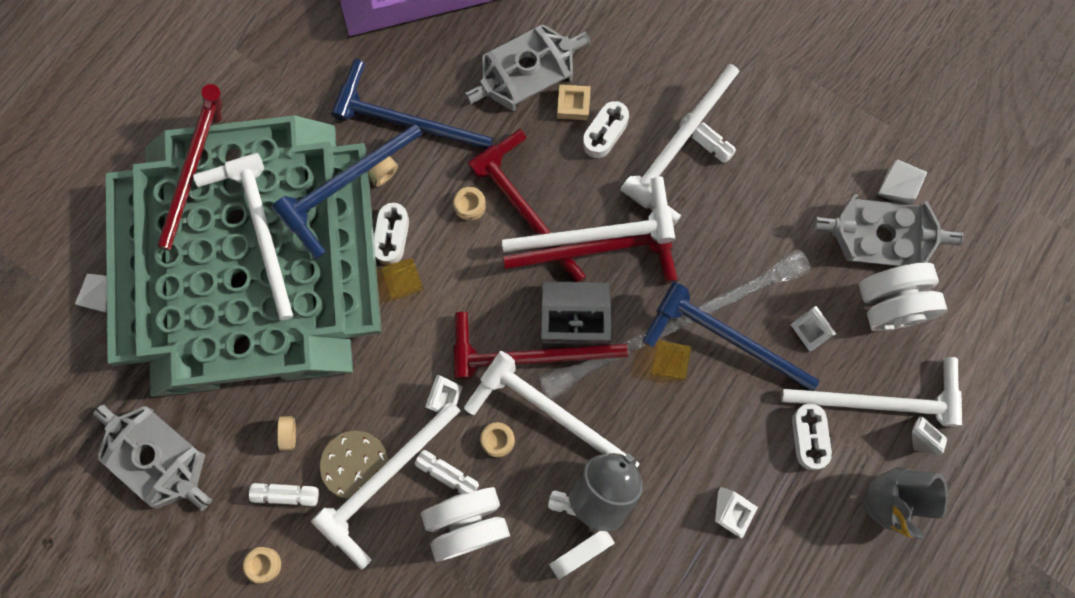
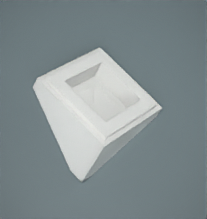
[75,274,107,313]
[715,487,758,538]

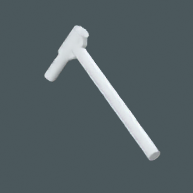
[620,64,739,226]
[193,152,293,320]
[502,177,675,253]
[464,351,639,467]
[781,357,962,427]
[310,401,460,570]

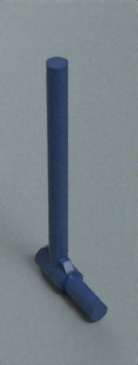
[331,59,493,149]
[271,124,422,260]
[642,281,819,391]

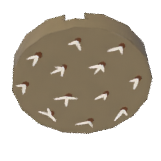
[320,430,389,499]

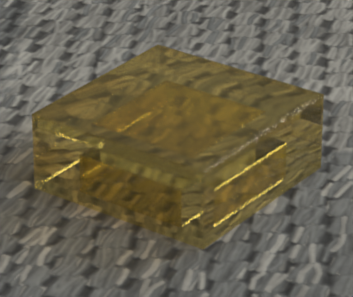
[381,257,424,301]
[651,340,691,381]

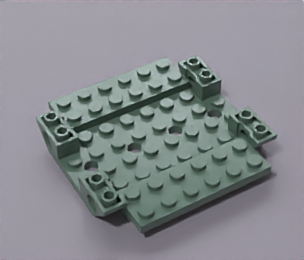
[106,115,382,397]

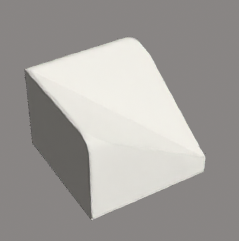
[877,160,927,205]

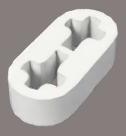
[583,101,629,158]
[374,203,409,266]
[792,403,832,471]
[549,531,615,580]

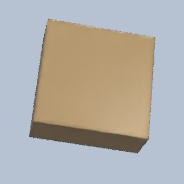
[557,85,591,120]

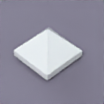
[790,306,836,352]
[425,375,463,413]
[912,416,947,456]

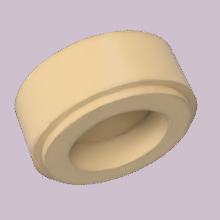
[368,157,398,187]
[453,187,486,221]
[278,416,296,451]
[480,422,515,458]
[243,547,281,583]

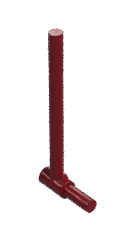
[157,84,223,251]
[467,129,587,282]
[502,233,678,284]
[453,311,628,380]

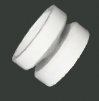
[858,263,948,331]
[421,487,510,562]

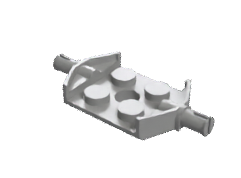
[465,25,590,111]
[813,194,963,267]
[93,405,212,511]

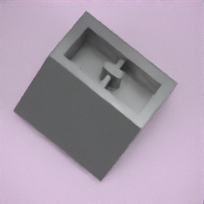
[541,282,611,348]

